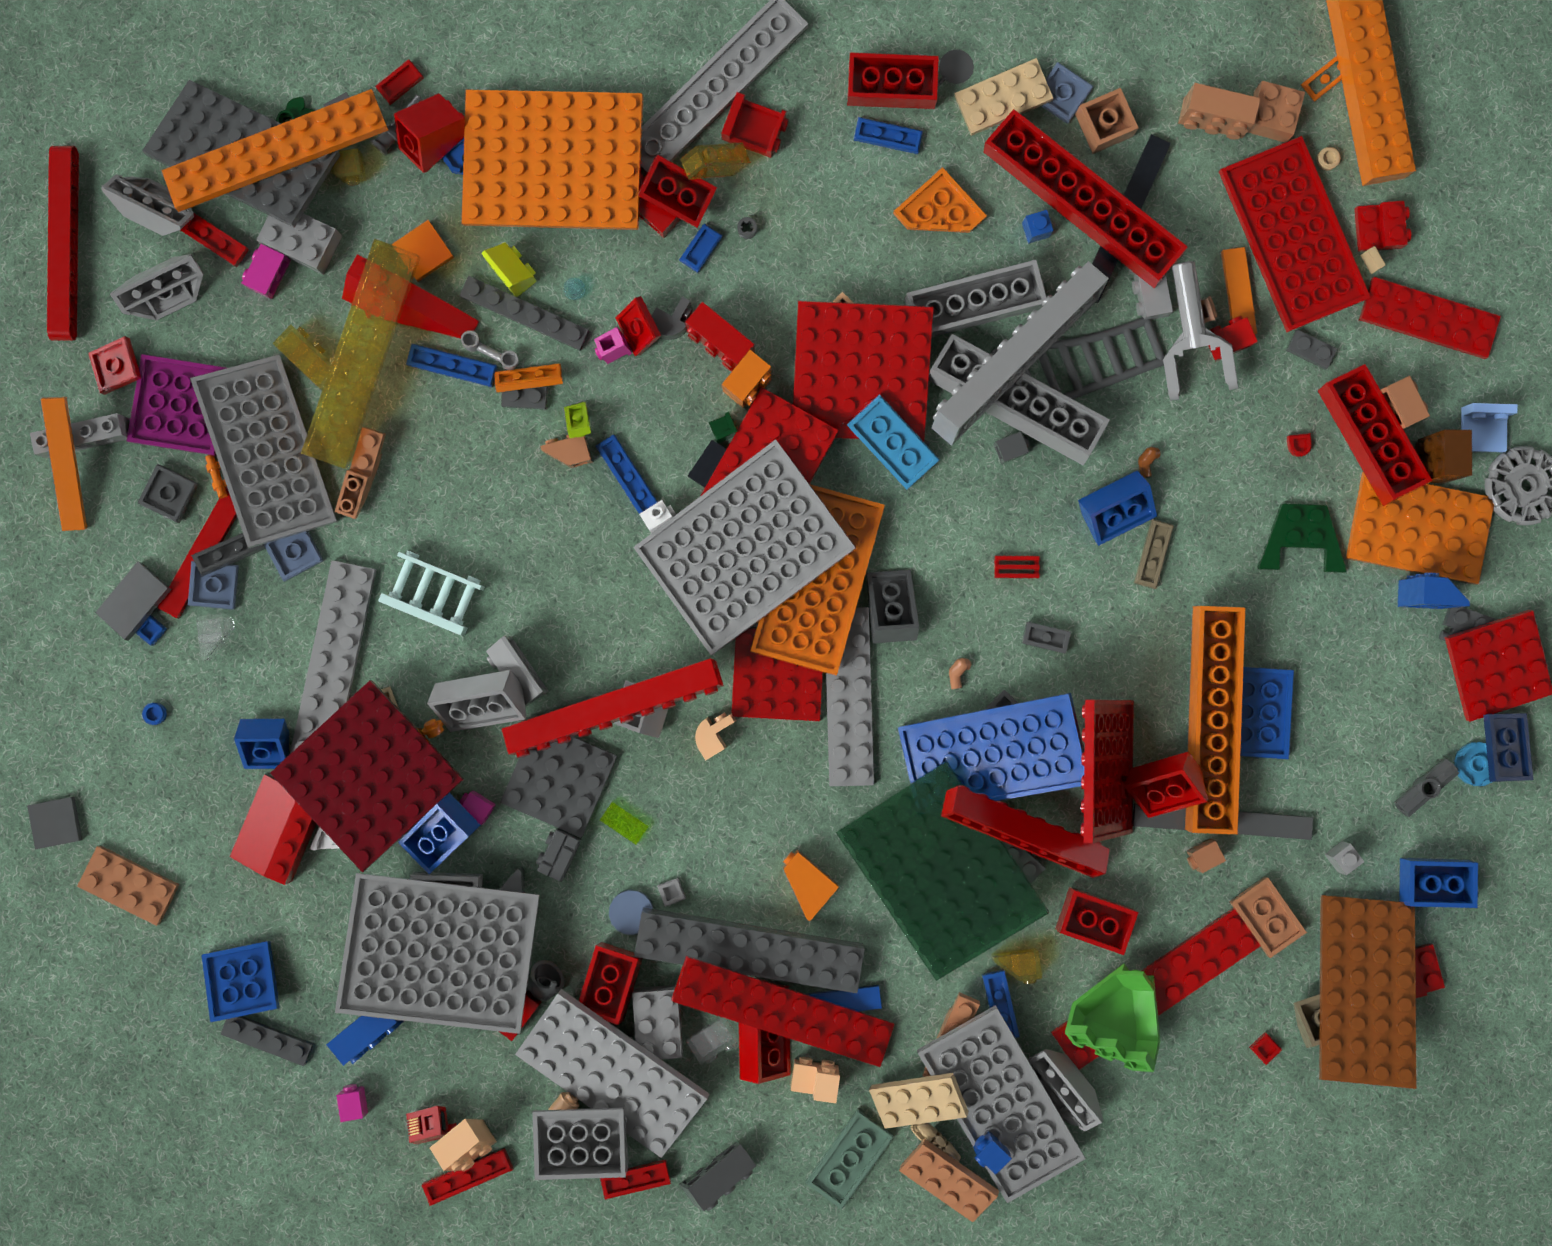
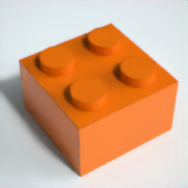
[722,350,772,408]

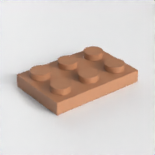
[1229,876,1307,958]

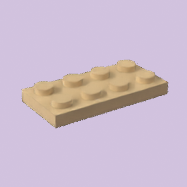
[954,58,1053,136]
[869,1073,969,1128]

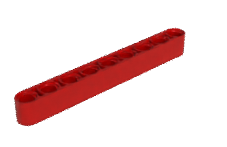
[47,146,79,341]

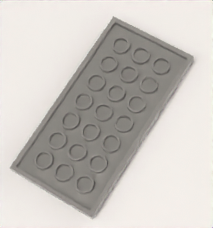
[190,355,337,549]
[515,989,709,1158]
[917,1005,1085,1203]

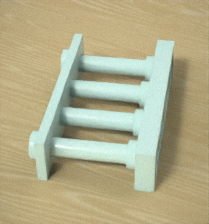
[378,550,485,636]

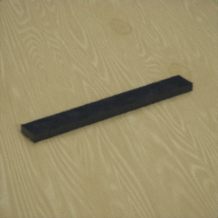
[1092,134,1171,303]

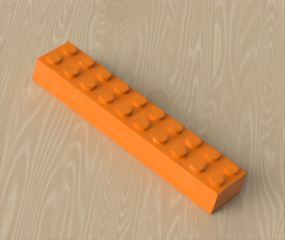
[1326,0,1416,186]
[1185,606,1245,834]

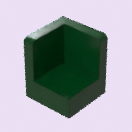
[709,411,737,443]

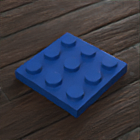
[201,941,280,1022]

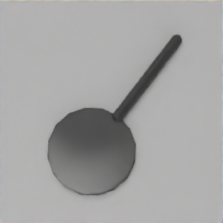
[938,50,974,87]

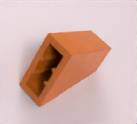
[783,850,839,921]

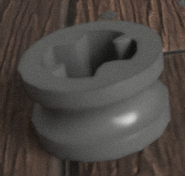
[737,217,757,239]

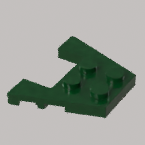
[1257,504,1346,573]

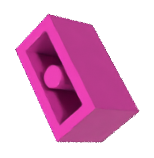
[241,244,291,299]

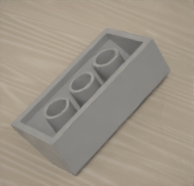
[427,670,527,732]

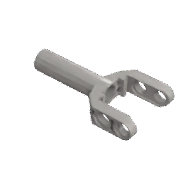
[1163,261,1239,401]

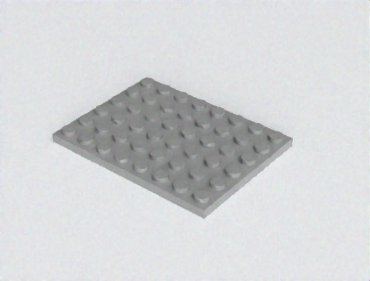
[633,439,856,655]
[335,873,540,1034]

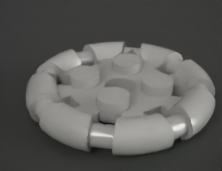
[1484,446,1552,526]

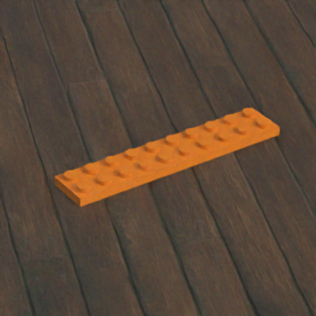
[161,89,389,212]

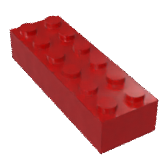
[1318,364,1433,506]

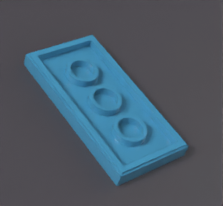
[847,394,940,490]

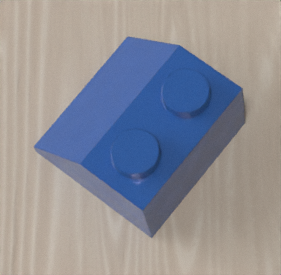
[234,719,289,769]

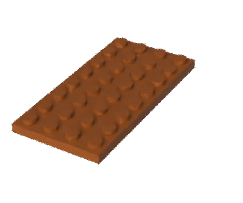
[1319,895,1416,1089]

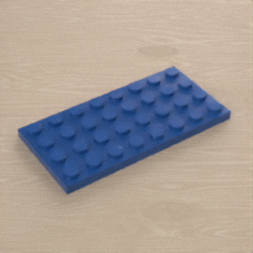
[898,693,1084,814]

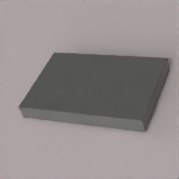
[95,561,172,641]

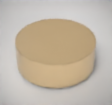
[1316,147,1341,171]

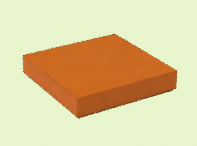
[392,220,454,282]

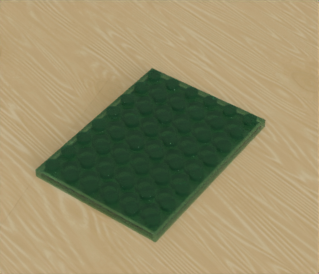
[836,760,1049,981]

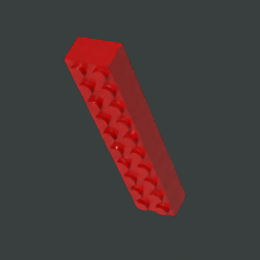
[983,109,1188,289]

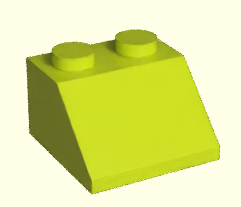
[481,242,537,297]

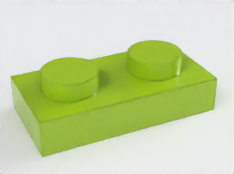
[564,402,591,439]

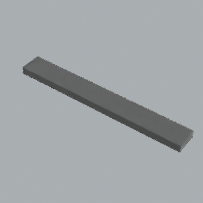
[1133,803,1313,840]

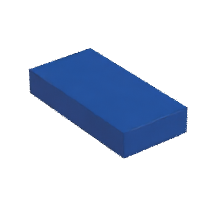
[679,224,722,273]

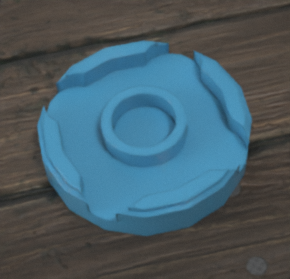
[1454,742,1492,786]

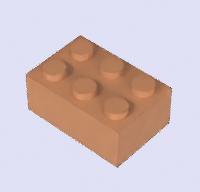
[1178,83,1260,140]

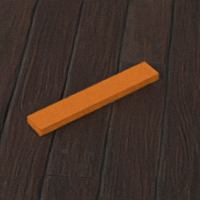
[41,397,87,531]

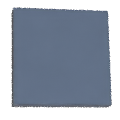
[1042,62,1094,124]
[264,531,324,582]
[188,561,239,610]

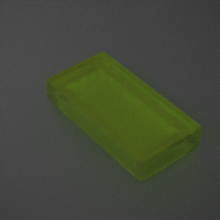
[600,801,649,845]

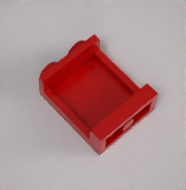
[721,92,789,158]

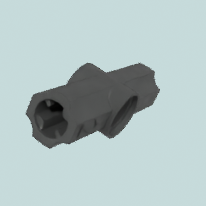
[1394,758,1459,817]

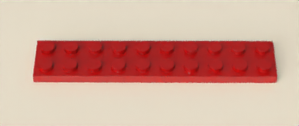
[1051,908,1261,1070]
[671,956,894,1067]

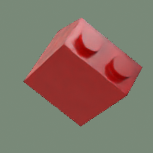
[394,93,465,173]

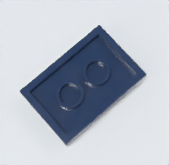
[1483,713,1534,782]

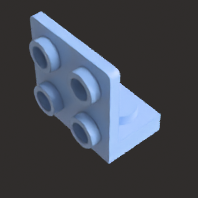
[1461,403,1518,453]

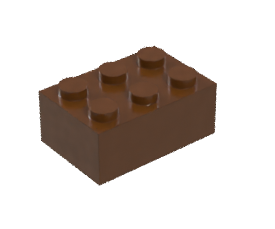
[1415,430,1472,483]

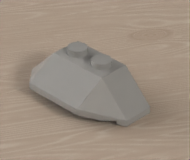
[101,175,194,236]
[110,254,203,320]
[1028,1049,1103,1131]

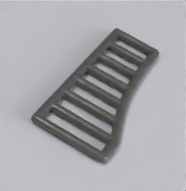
[990,317,1165,399]

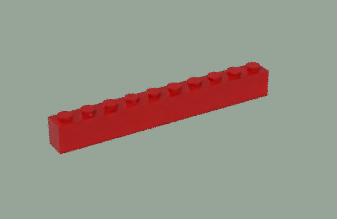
[501,658,724,758]

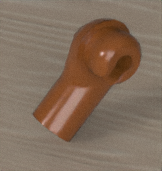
[1138,447,1161,478]

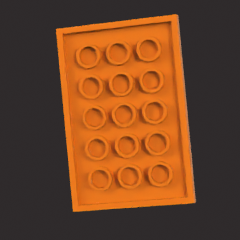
[1346,472,1494,585]

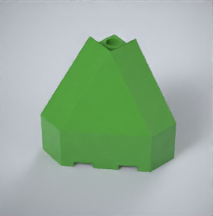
[1065,963,1161,1072]

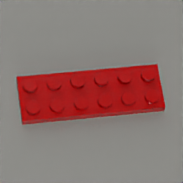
[1359,277,1501,359]

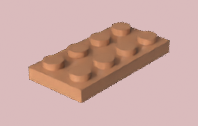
[77,846,179,926]
[899,1139,999,1222]

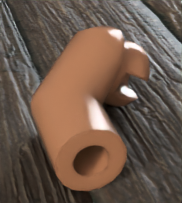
[949,658,971,689]

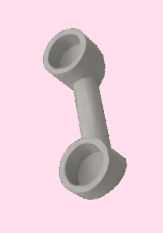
[461,331,519,370]

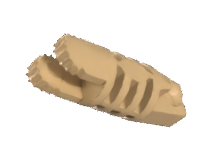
[910,1123,961,1162]

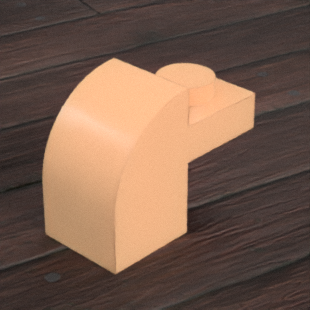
[695,712,737,761]

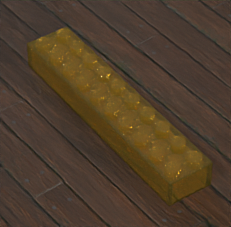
[301,238,420,469]

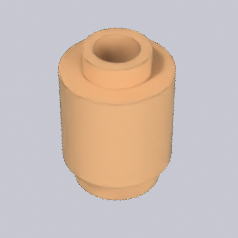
[548,1092,579,1110]

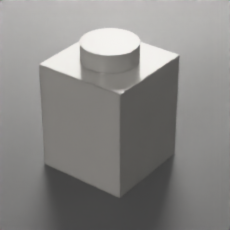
[1324,841,1364,875]

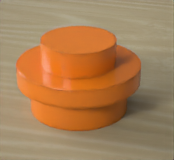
[422,719,444,738]

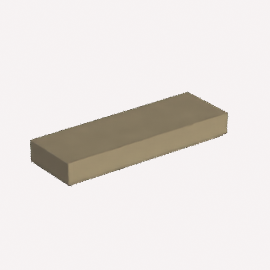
[1134,519,1174,589]

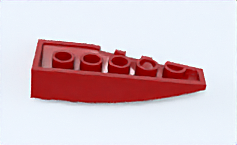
[342,254,479,339]

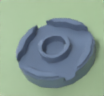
[609,890,653,935]

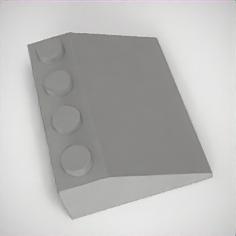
[533,1108,628,1180]

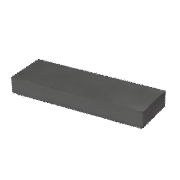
[191,533,265,577]

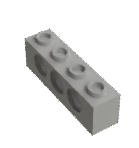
[30,413,129,458]

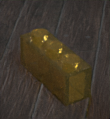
[680,143,751,180]
[272,324,344,392]

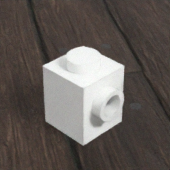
[639,500,676,533]

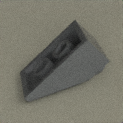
[867,570,919,643]

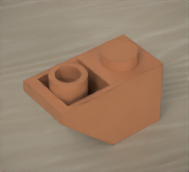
[540,435,593,468]

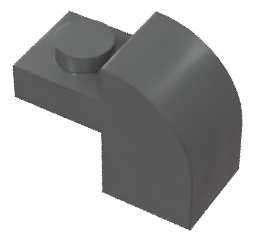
[651,296,693,340]

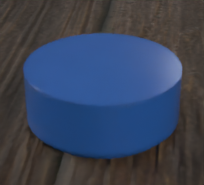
[142,703,167,725]

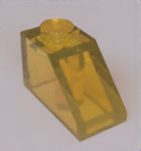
[330,148,366,186]
[991,948,1042,984]

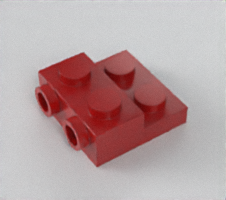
[1354,201,1411,252]
[1415,943,1445,998]

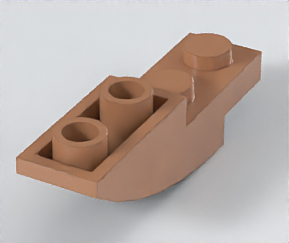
[335,427,386,519]
[923,992,980,1077]

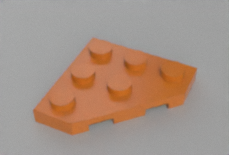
[893,167,987,233]

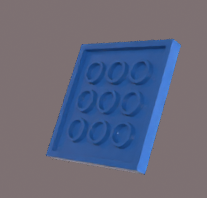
[1240,667,1294,759]

